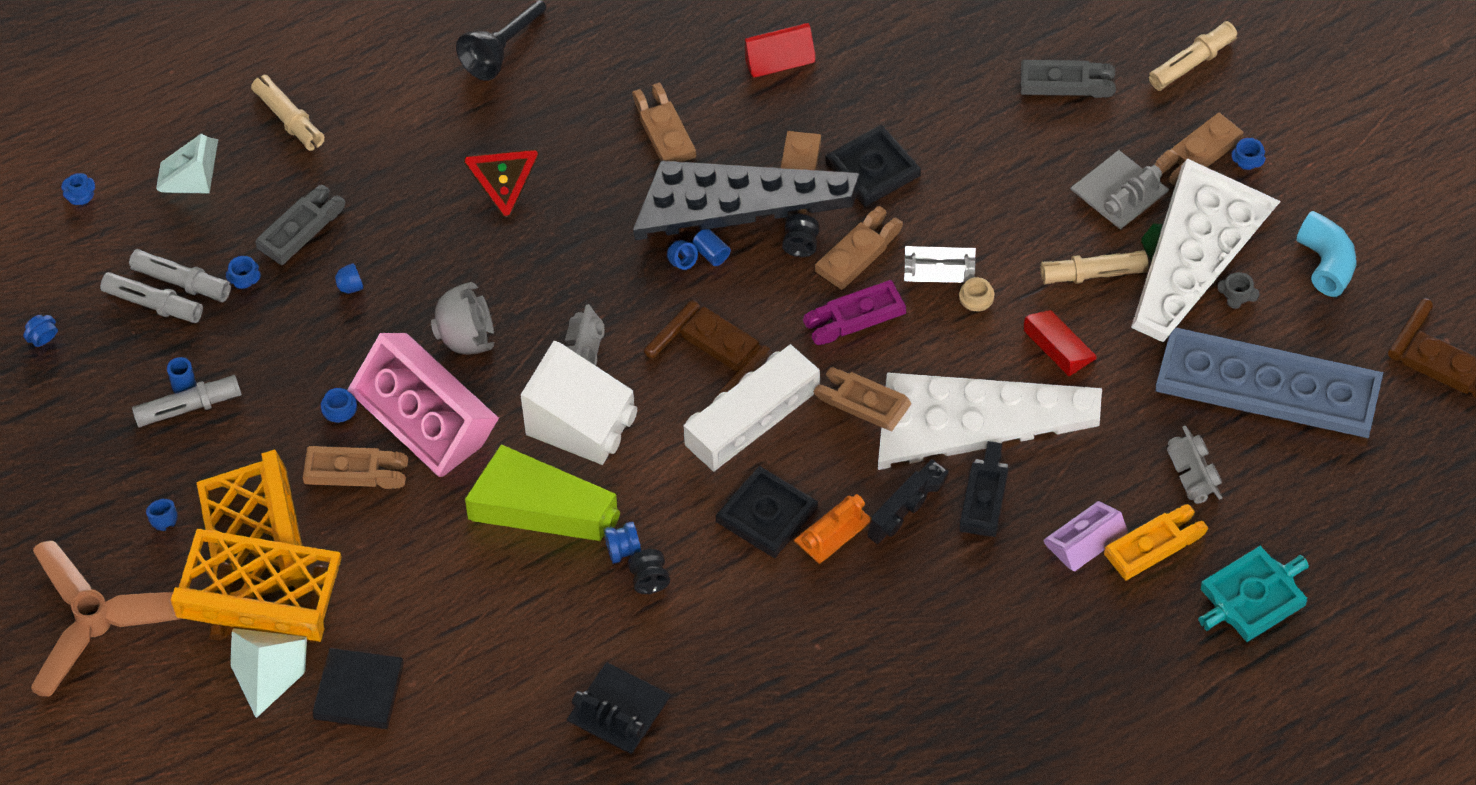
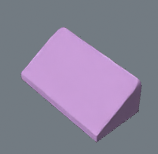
[1043,501,1128,571]

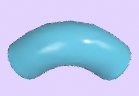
[1296,211,1357,297]

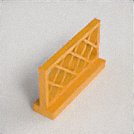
[197,449,308,599]
[171,529,342,642]

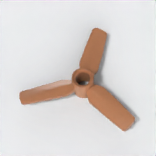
[31,541,183,697]

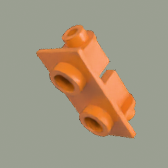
[794,494,871,564]

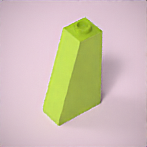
[465,444,620,541]

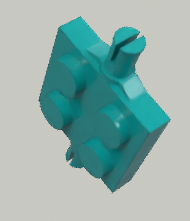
[1199,545,1309,642]

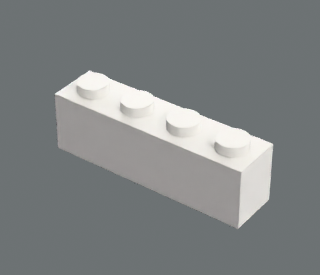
[684,344,820,472]

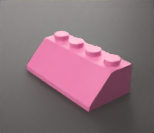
[347,333,499,477]

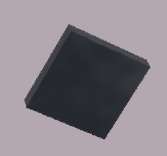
[825,124,921,207]
[716,466,818,559]
[312,648,404,729]

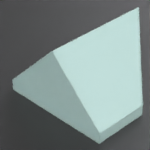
[156,134,218,193]
[231,628,307,718]

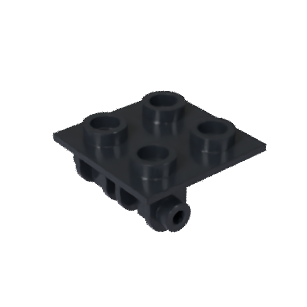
[567,662,671,754]

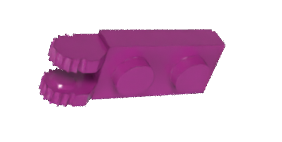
[802,280,906,346]

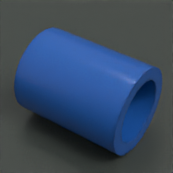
[692,229,731,266]
[167,357,196,393]

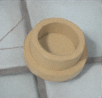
[959,277,995,311]

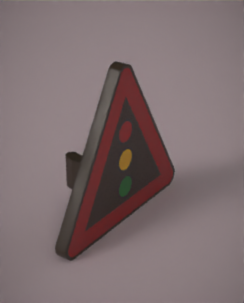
[464,149,539,218]

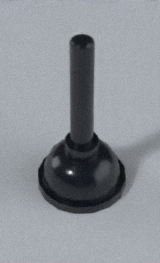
[456,0,546,81]

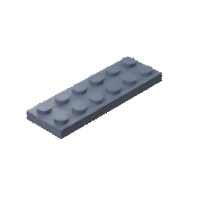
[1155,328,1384,438]

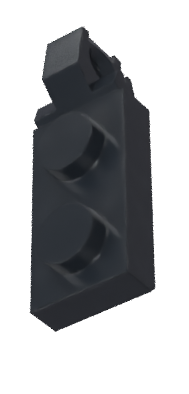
[960,441,1008,537]
[867,459,949,545]

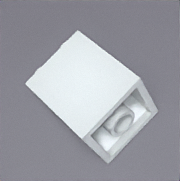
[521,341,637,465]

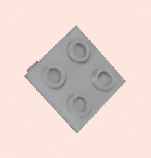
[1071,150,1169,230]

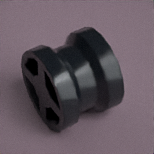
[782,214,819,257]
[628,549,670,594]

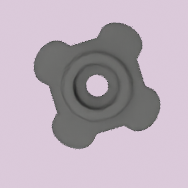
[1218,272,1259,309]

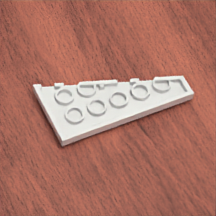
[1131,159,1281,342]
[878,373,1102,470]

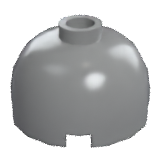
[431,282,494,355]

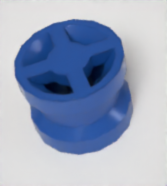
[604,521,641,564]

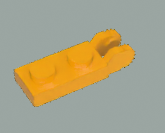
[1104,504,1208,581]

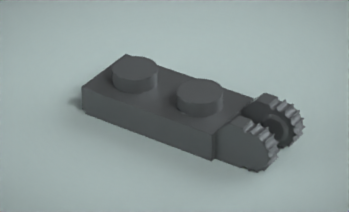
[1021,60,1116,98]
[255,184,346,265]

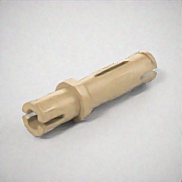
[1149,21,1237,91]
[251,75,325,151]
[1040,250,1148,285]

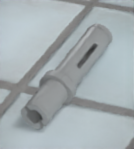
[129,249,231,302]
[100,272,203,323]
[132,374,242,428]

